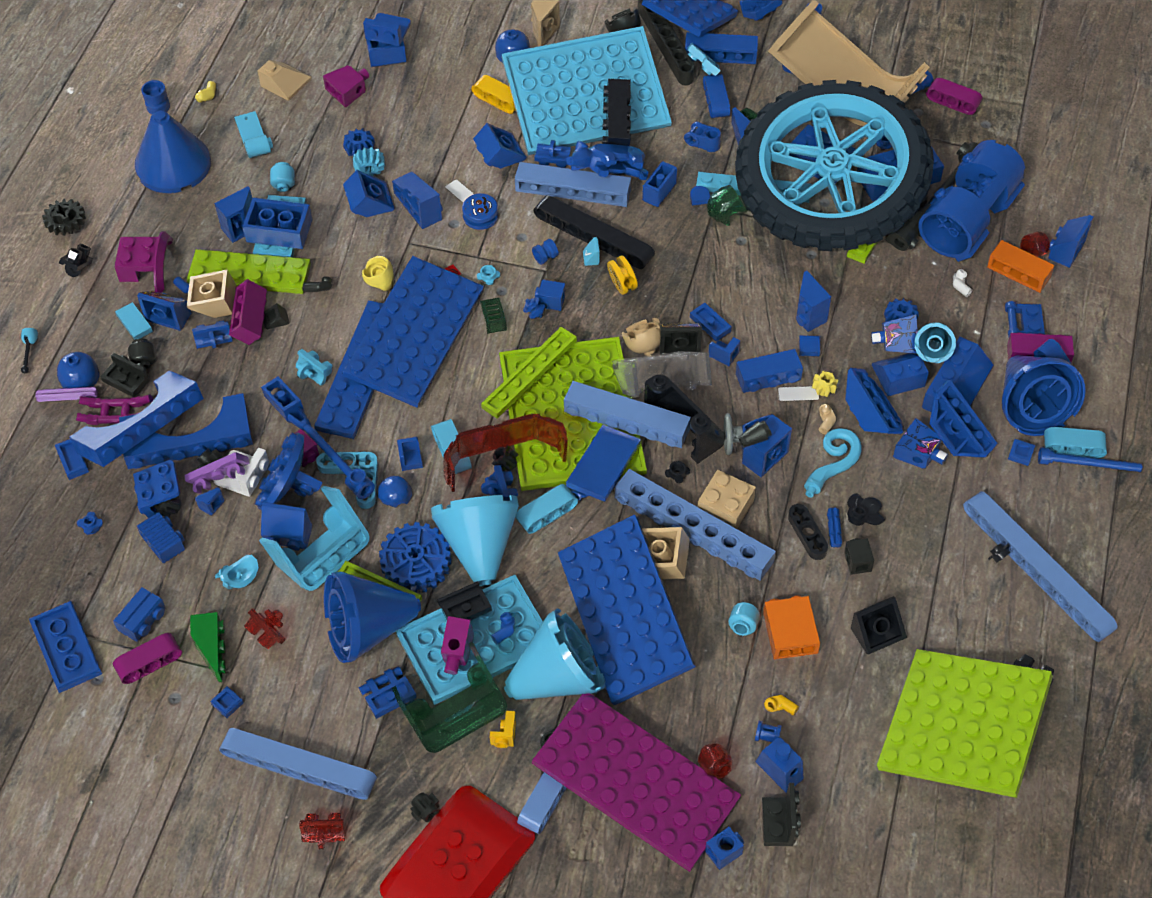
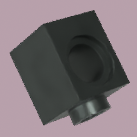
[844,538,874,575]

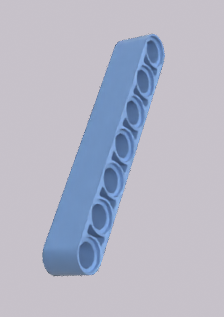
[219,728,377,800]

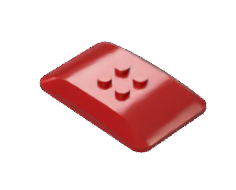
[380,785,535,898]

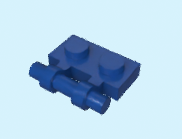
[358,666,417,719]

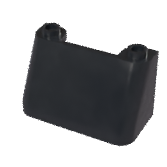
[644,374,725,464]

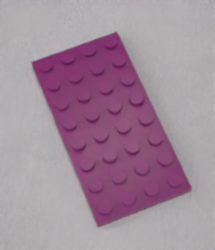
[532,694,741,872]

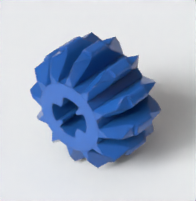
[343,128,375,157]
[884,298,919,322]

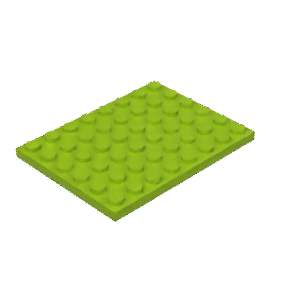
[499,337,647,491]

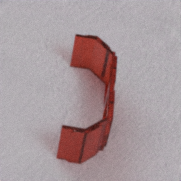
[443,414,568,492]

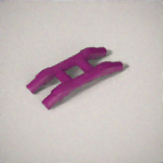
[76,394,153,425]

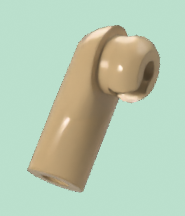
[819,404,836,435]

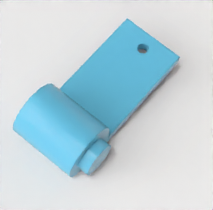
[234,111,273,158]

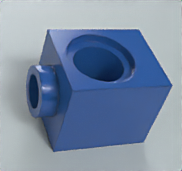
[705,827,744,870]

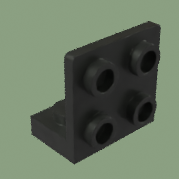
[762,783,801,846]

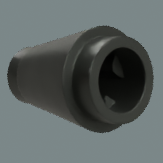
[738,421,772,448]

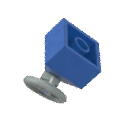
[723,413,792,478]

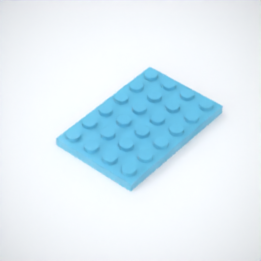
[396,575,543,705]

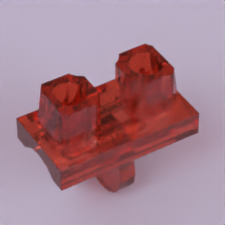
[244,608,286,649]
[299,813,345,850]

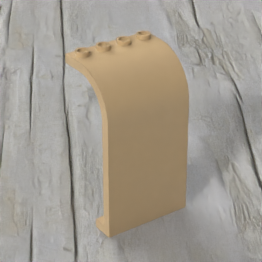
[768,0,930,126]

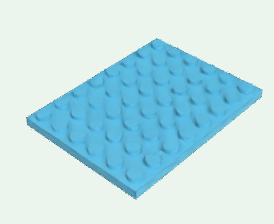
[502,26,672,155]

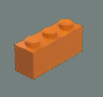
[987,240,1055,293]

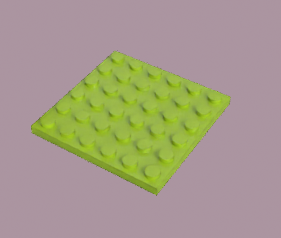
[877,649,1053,798]

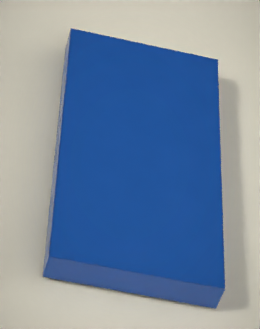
[566,425,641,502]
[29,601,102,693]

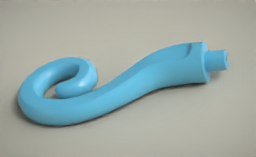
[804,428,862,498]

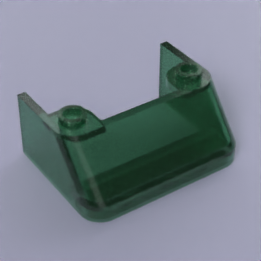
[392,642,507,753]

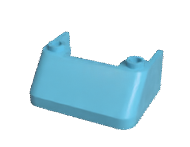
[259,486,369,591]

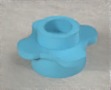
[477,265,500,285]

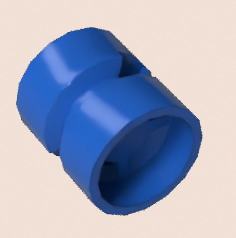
[141,80,170,114]

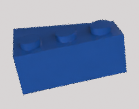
[392,172,443,229]

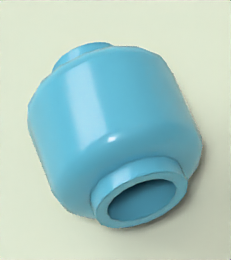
[270,162,295,192]
[728,602,760,636]

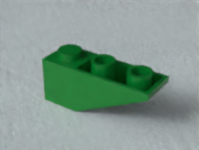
[190,612,226,682]

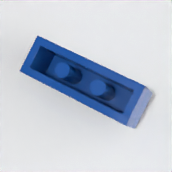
[736,349,803,393]

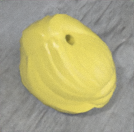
[362,256,394,291]

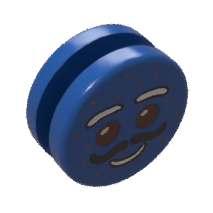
[462,193,498,230]

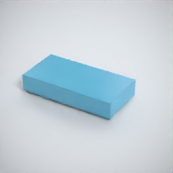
[115,302,153,340]

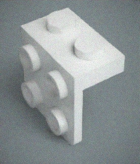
[213,448,269,497]

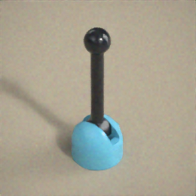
[21,328,38,374]

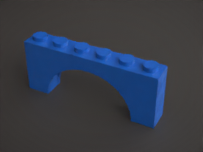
[69,370,204,467]
[119,393,253,469]

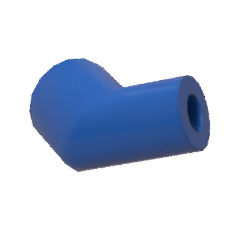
[173,277,190,294]
[491,612,515,645]

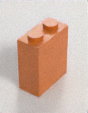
[763,596,820,660]

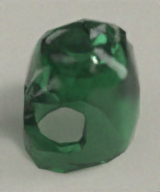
[707,185,748,226]

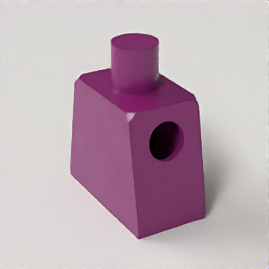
[323,65,369,108]
[441,616,474,675]

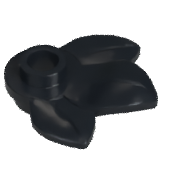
[847,494,885,526]

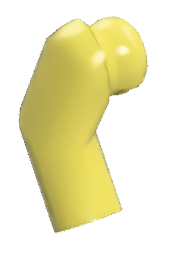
[195,81,216,103]

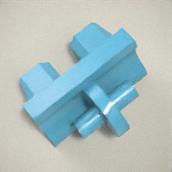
[295,349,333,386]

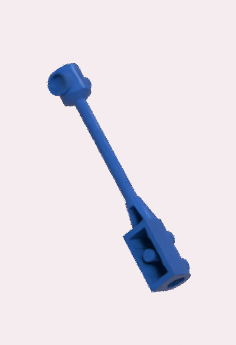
[261,376,375,499]

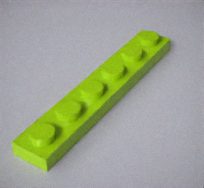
[481,327,577,419]

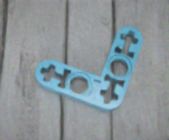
[316,452,378,509]

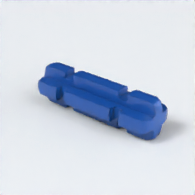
[827,508,842,548]

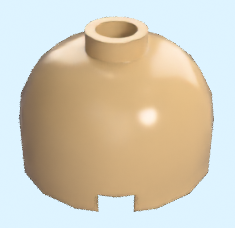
[622,318,661,355]

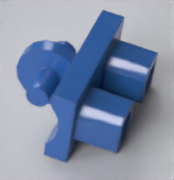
[534,140,571,168]
[192,320,232,349]
[481,465,518,501]

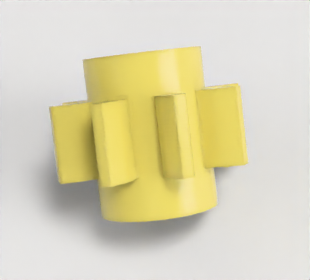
[812,371,838,397]

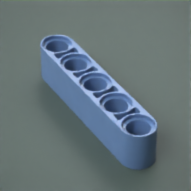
[517,772,567,834]

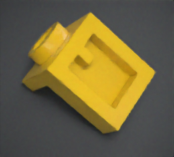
[489,711,516,748]

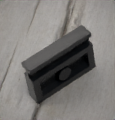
[437,581,492,620]

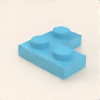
[687,43,720,76]

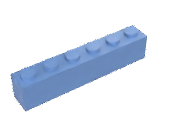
[515,162,631,207]
[564,381,691,448]

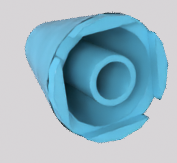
[914,322,956,363]

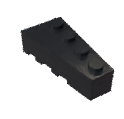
[602,78,631,146]

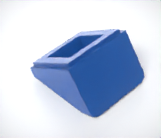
[195,487,225,516]

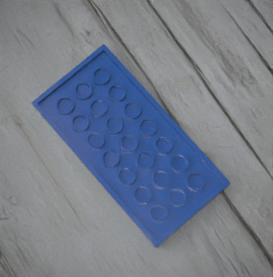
[343,256,484,408]
[558,514,696,706]

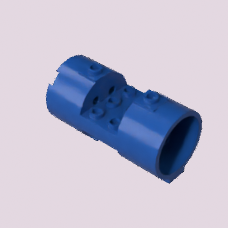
[919,140,1025,262]

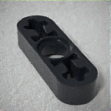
[788,504,828,560]

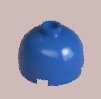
[495,29,531,63]
[57,352,100,388]

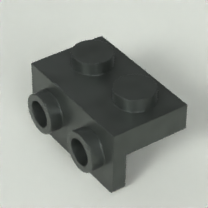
[100,353,149,397]

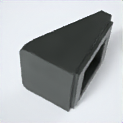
[264,303,290,330]

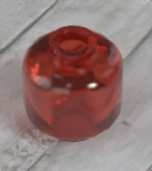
[1020,231,1050,257]
[698,743,733,779]

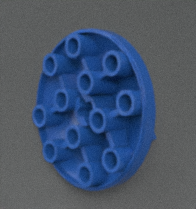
[254,432,323,511]

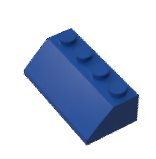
[922,336,993,412]

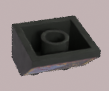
[660,323,702,355]

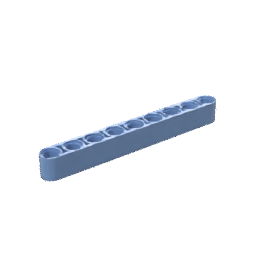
[963,491,1118,642]

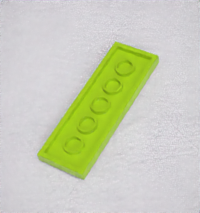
[187,249,311,294]

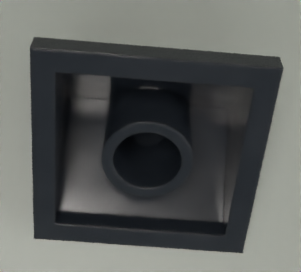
[851,596,907,655]

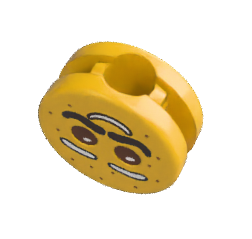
[607,256,638,295]

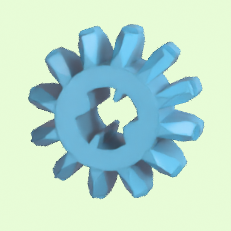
[353,147,385,177]

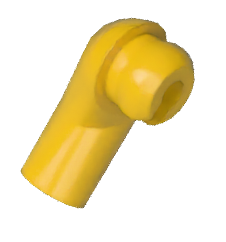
[764,695,799,716]

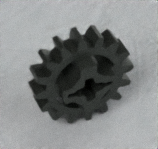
[42,198,86,236]

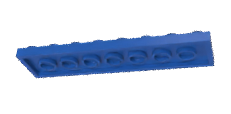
[314,300,384,439]

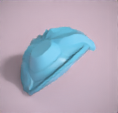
[215,555,259,590]

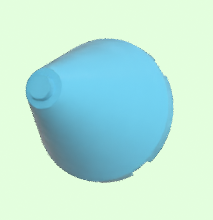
[431,495,519,587]
[504,609,605,700]

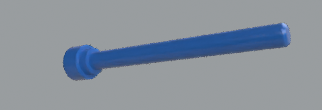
[1038,447,1143,472]

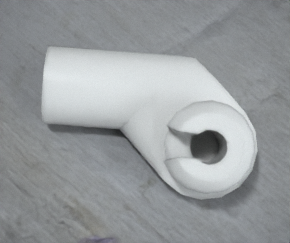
[953,269,973,297]

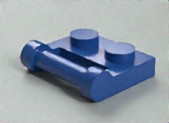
[1005,301,1045,338]

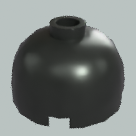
[604,7,641,33]

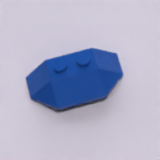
[845,368,904,434]
[929,380,998,458]

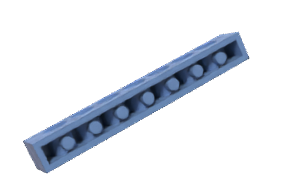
[615,469,776,581]

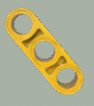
[471,75,516,114]

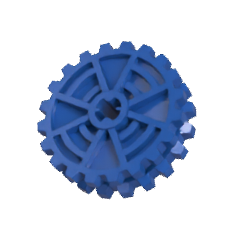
[379,522,452,593]

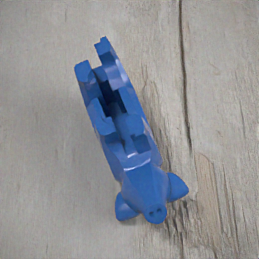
[566,141,649,180]

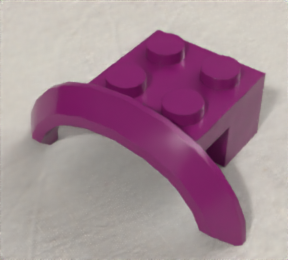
[114,231,173,293]

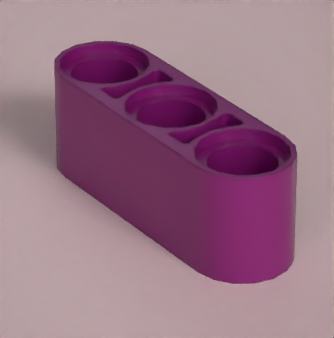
[926,78,983,115]
[113,633,182,684]

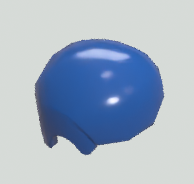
[378,476,412,508]

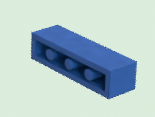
[685,32,758,64]

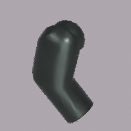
[303,276,333,292]

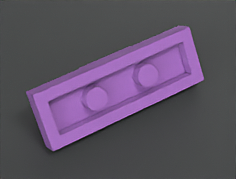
[184,452,250,494]

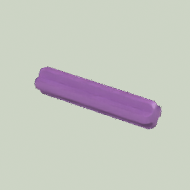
[35,387,98,402]

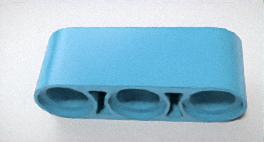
[431,419,472,475]
[1044,427,1107,458]
[515,484,578,534]

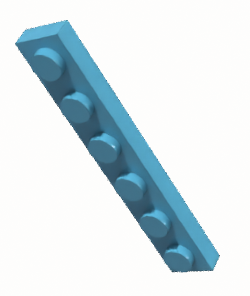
[696,172,811,203]

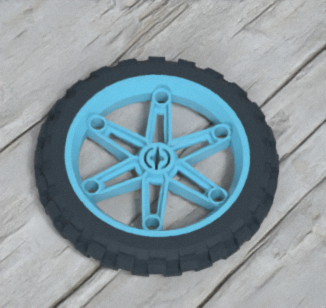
[735,80,934,251]

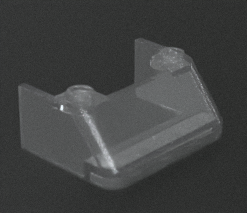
[612,351,712,398]

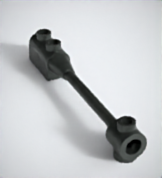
[885,142,978,251]

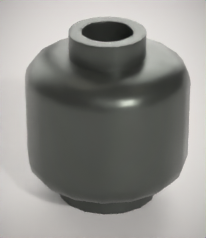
[128,338,156,369]

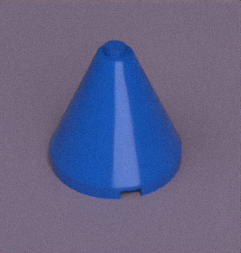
[135,111,211,193]
[1002,355,1085,436]
[324,571,421,663]

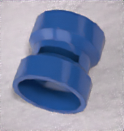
[532,239,559,265]

